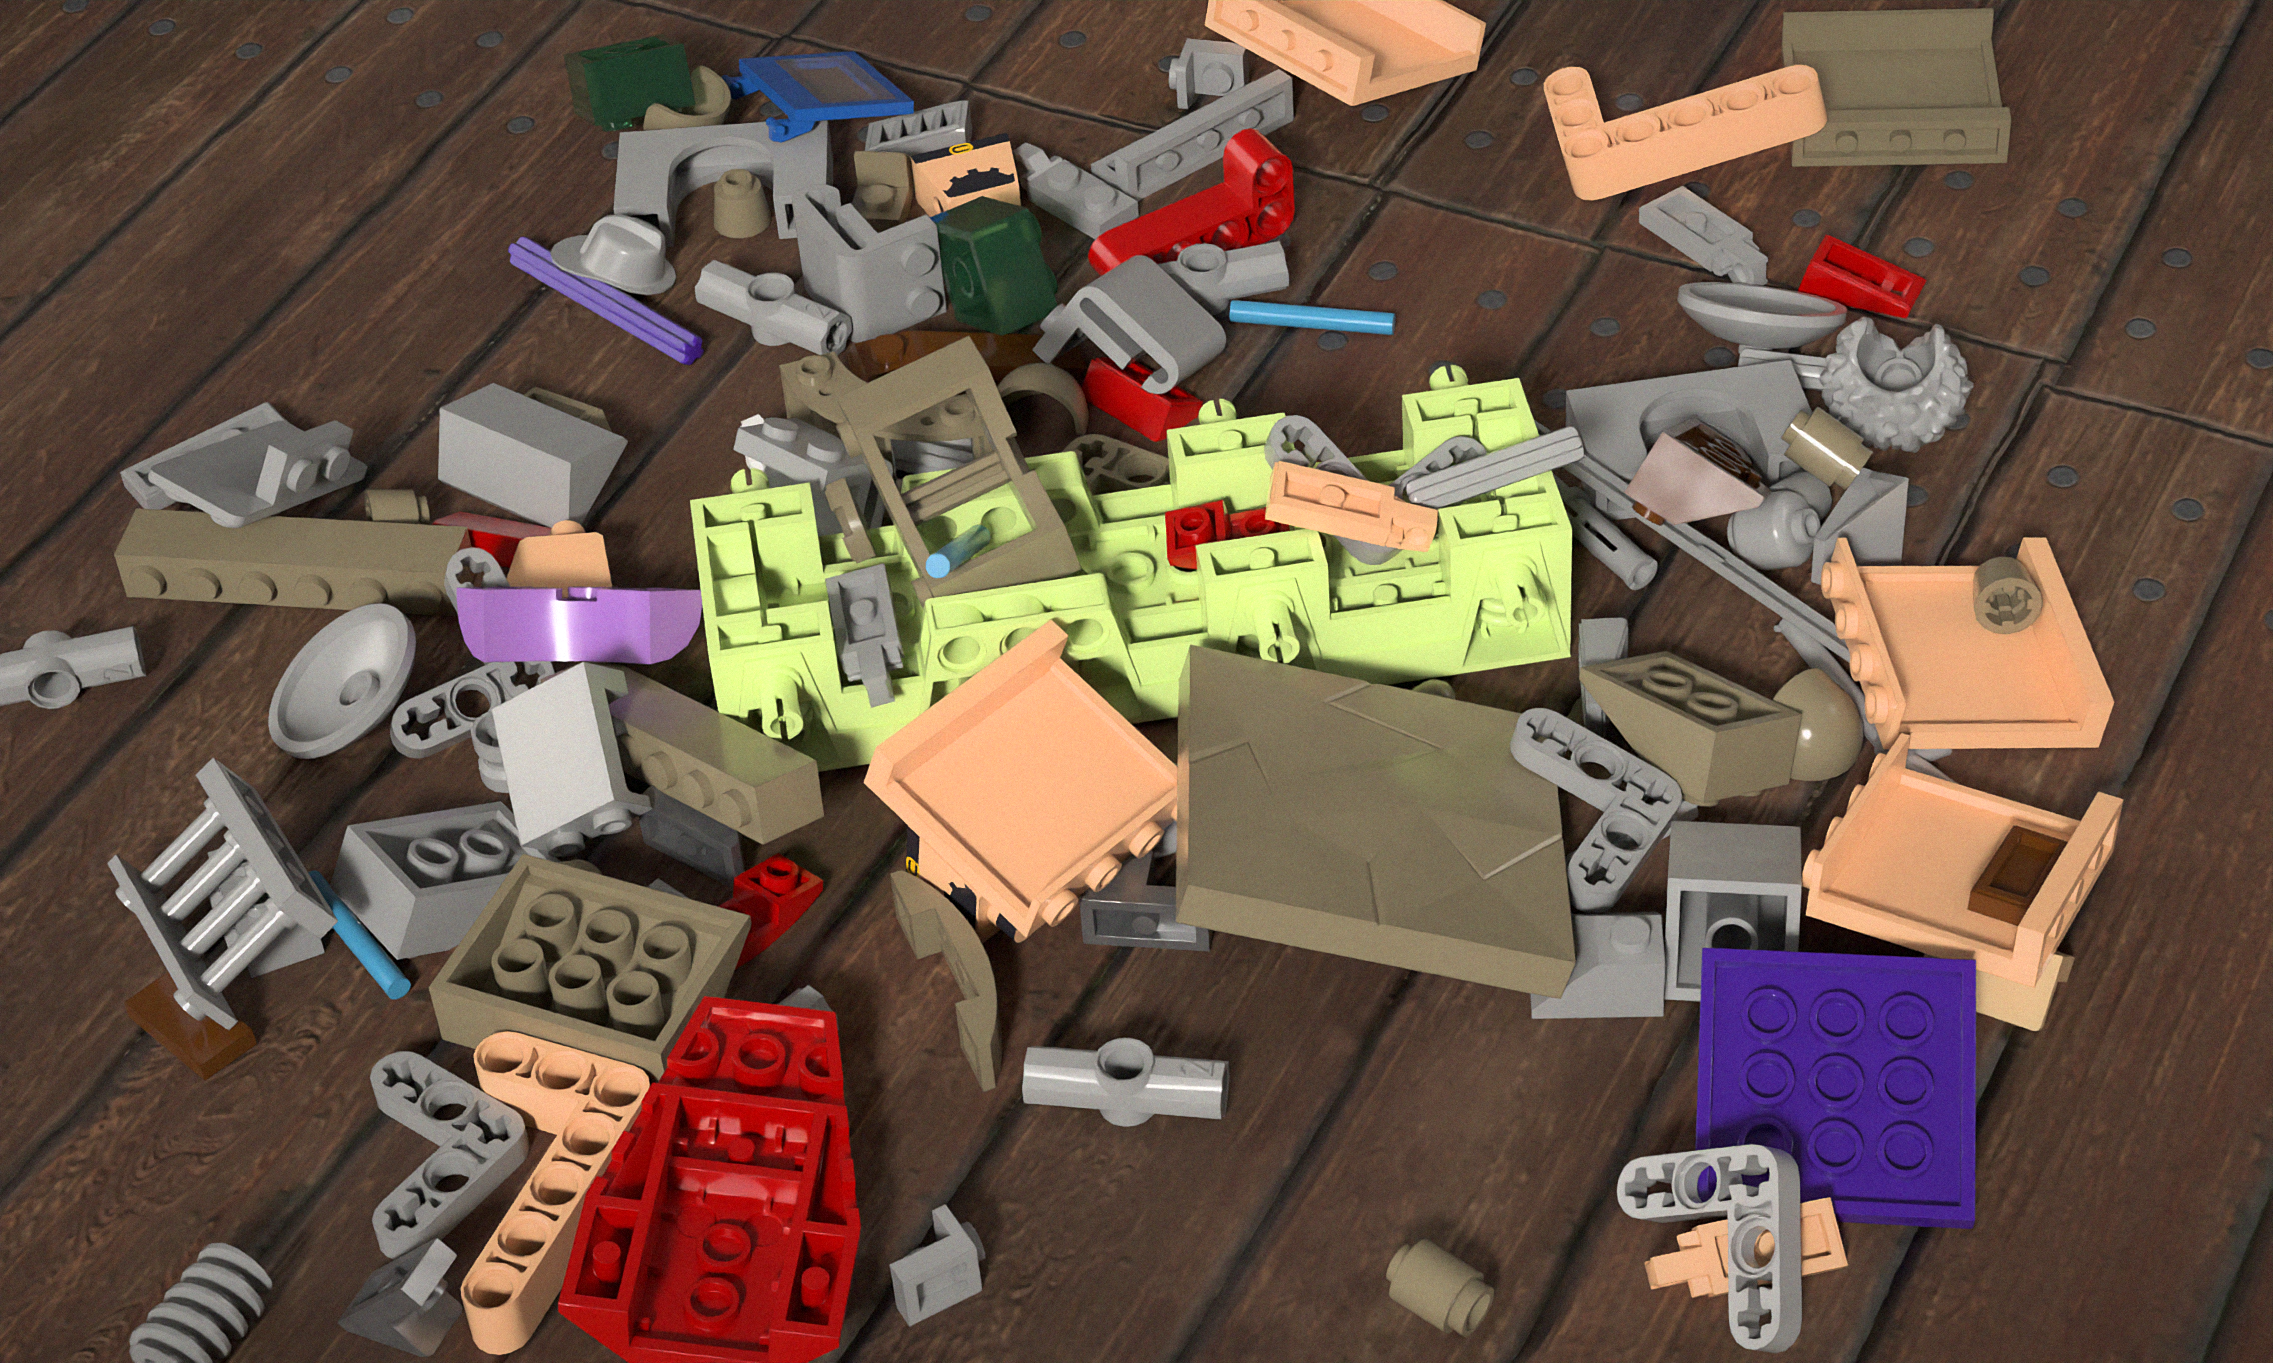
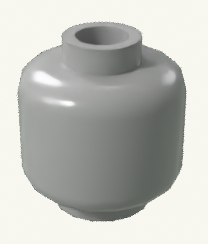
[1727,490,1821,571]

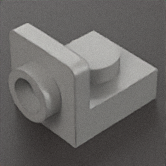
[1169,38,1249,109]
[890,1204,985,1327]

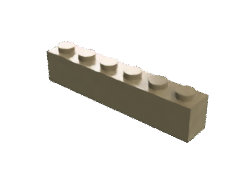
[114,508,476,617]
[541,661,824,844]

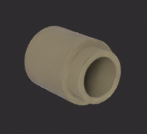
[1781,407,1873,490]
[1386,1239,1494,1337]

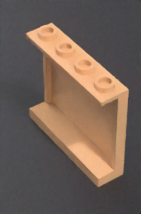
[1205,0,1486,106]
[1821,538,2114,749]
[864,620,1178,938]
[1802,733,2123,988]

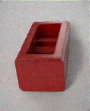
[1798,235,1927,319]

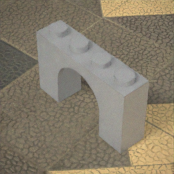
[614,120,833,247]
[1566,360,1812,521]

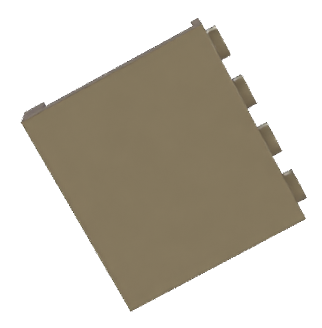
[1781,8,2011,167]

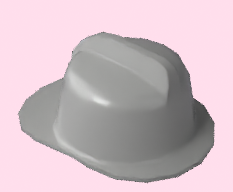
[550,214,676,295]

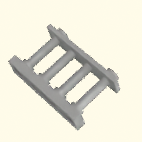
[107,758,338,1030]

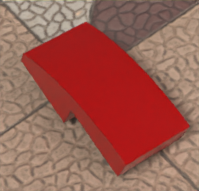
[1165,500,1295,569]
[718,853,823,970]

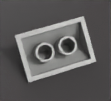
[438,383,628,528]

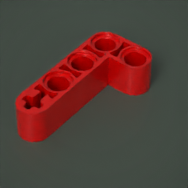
[1088,128,1295,276]

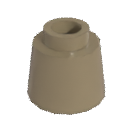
[713,169,772,239]
[365,489,430,525]
[1973,556,2043,634]

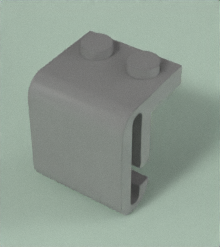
[792,184,947,343]
[1032,255,1226,394]
[733,417,893,536]

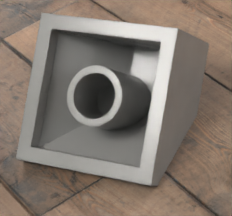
[1530,911,1665,1019]

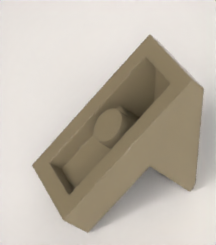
[852,151,915,233]

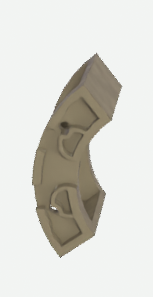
[836,336,1082,609]
[779,351,993,527]

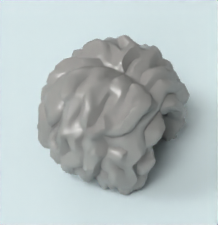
[1819,316,1974,453]

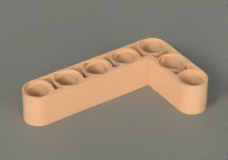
[1544,65,1827,201]
[461,1031,650,1355]

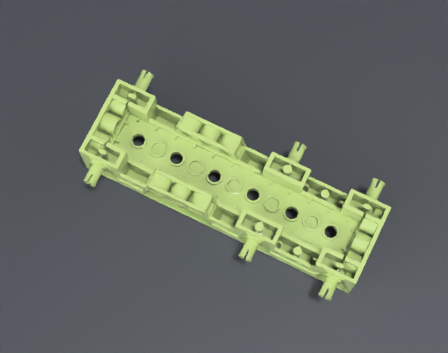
[690,365,1572,772]

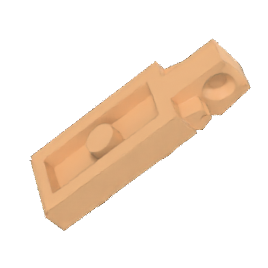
[1265,461,1438,552]
[1644,1197,1848,1298]

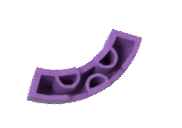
[457,586,703,664]

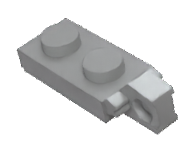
[1012,143,1139,240]
[1639,186,1768,286]
[825,563,905,708]

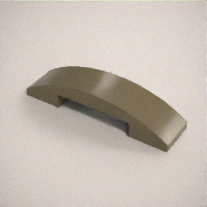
[890,870,1002,1092]

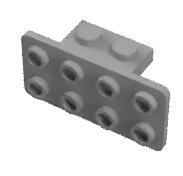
[148,420,367,528]

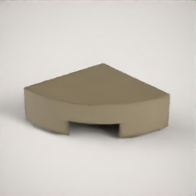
[825,477,876,563]

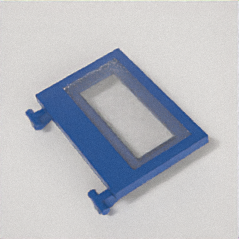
[721,51,914,143]

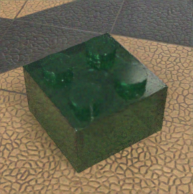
[563,34,696,132]
[929,196,1058,336]

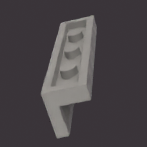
[1091,69,1294,201]

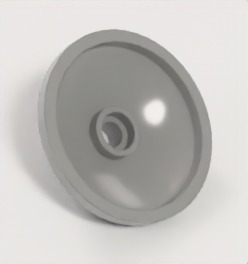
[1677,282,1847,354]
[268,603,416,759]

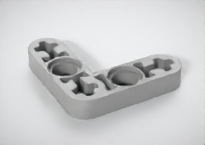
[1264,415,1488,565]
[390,547,554,759]
[1510,708,1682,914]
[370,1051,530,1260]
[1617,1144,1802,1353]

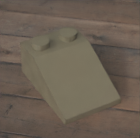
[1579,651,1802,806]

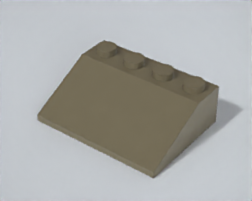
[429,854,751,1086]

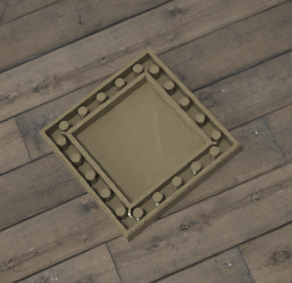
[1176,644,1576,999]

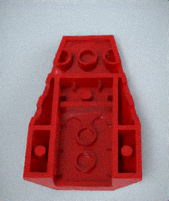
[558,996,861,1363]

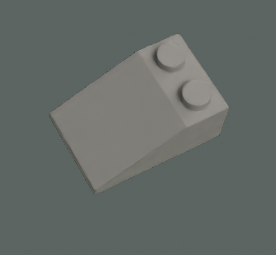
[330,801,560,960]

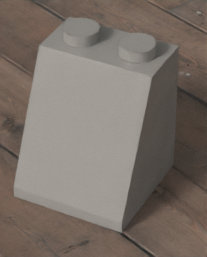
[1664,821,1802,1001]

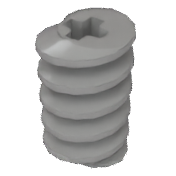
[129,1243,272,1363]

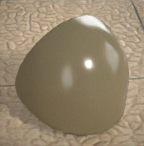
[643,66,731,131]
[997,363,1090,436]
[1772,668,1864,781]

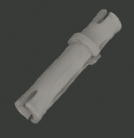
[1552,472,1658,590]

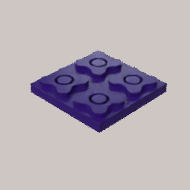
[1695,948,1976,1229]

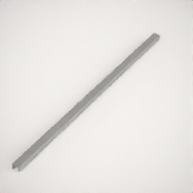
[1534,420,1850,663]

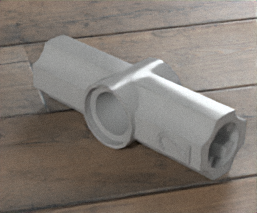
[1157,241,1289,316]
[695,260,852,356]
[0,626,146,709]
[1022,1038,1229,1127]

